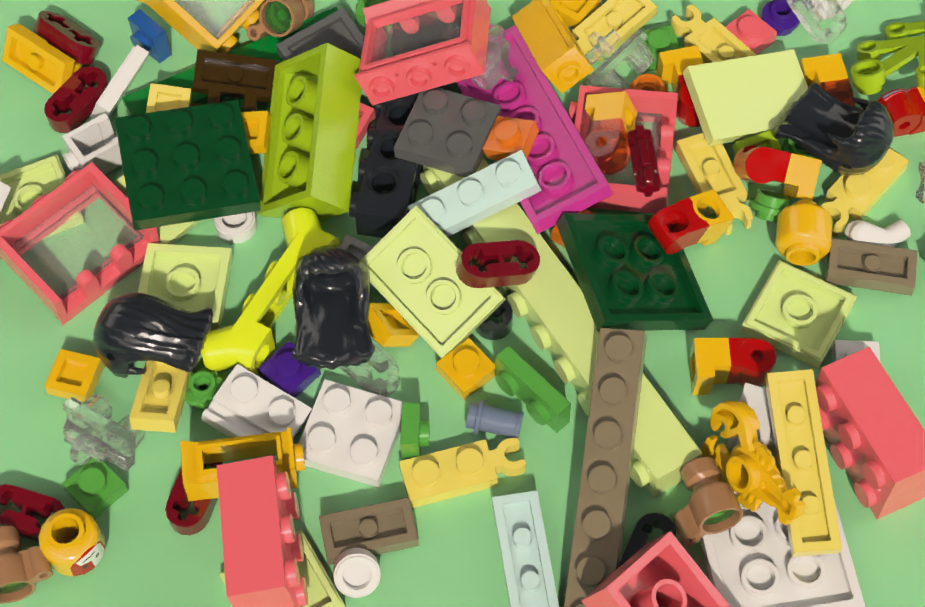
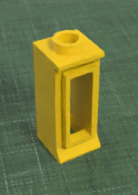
[512,0,594,94]
[180,427,305,501]

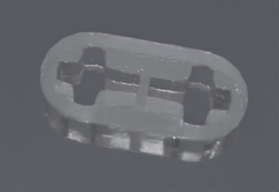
[786,0,847,44]
[339,338,400,397]

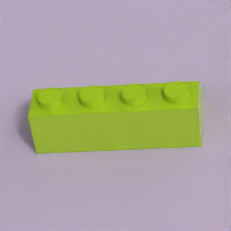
[258,43,362,220]

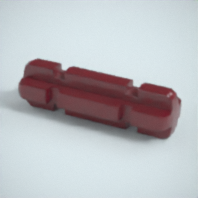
[627,125,661,197]

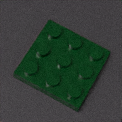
[114,100,261,231]
[556,213,713,332]

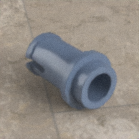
[466,399,524,439]

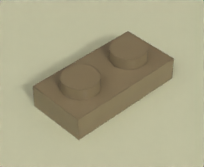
[826,238,918,296]
[319,497,419,565]

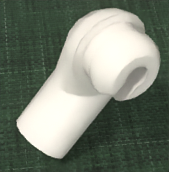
[845,220,911,247]

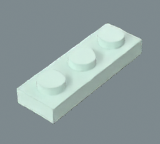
[408,150,542,237]
[492,490,559,607]

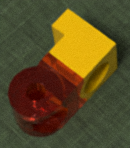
[800,53,855,106]
[585,91,637,175]

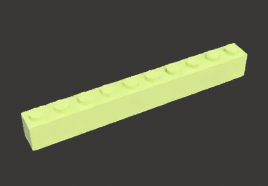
[420,158,703,498]

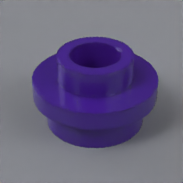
[761,0,801,36]

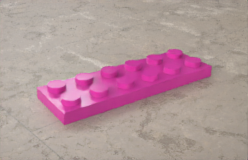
[456,25,613,234]

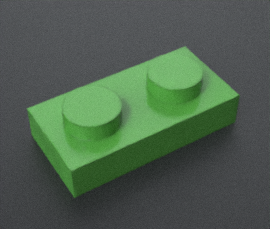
[495,346,571,433]

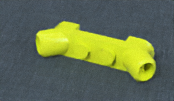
[201,207,340,375]

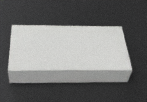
[90,45,149,121]

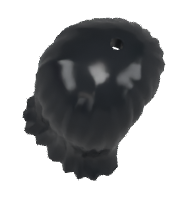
[774,83,894,175]
[292,245,375,370]
[93,293,213,378]

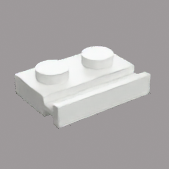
[201,364,312,461]

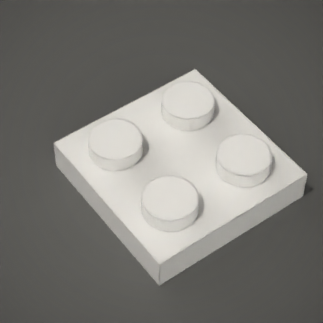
[299,379,406,488]

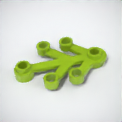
[851,21,925,95]

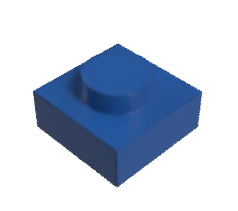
[128,9,172,64]

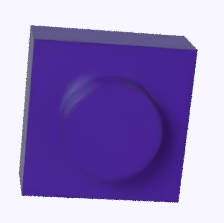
[258,341,321,398]

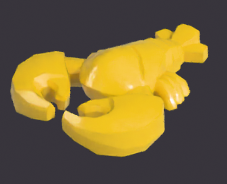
[701,400,806,525]

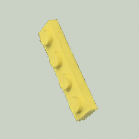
[765,369,842,557]

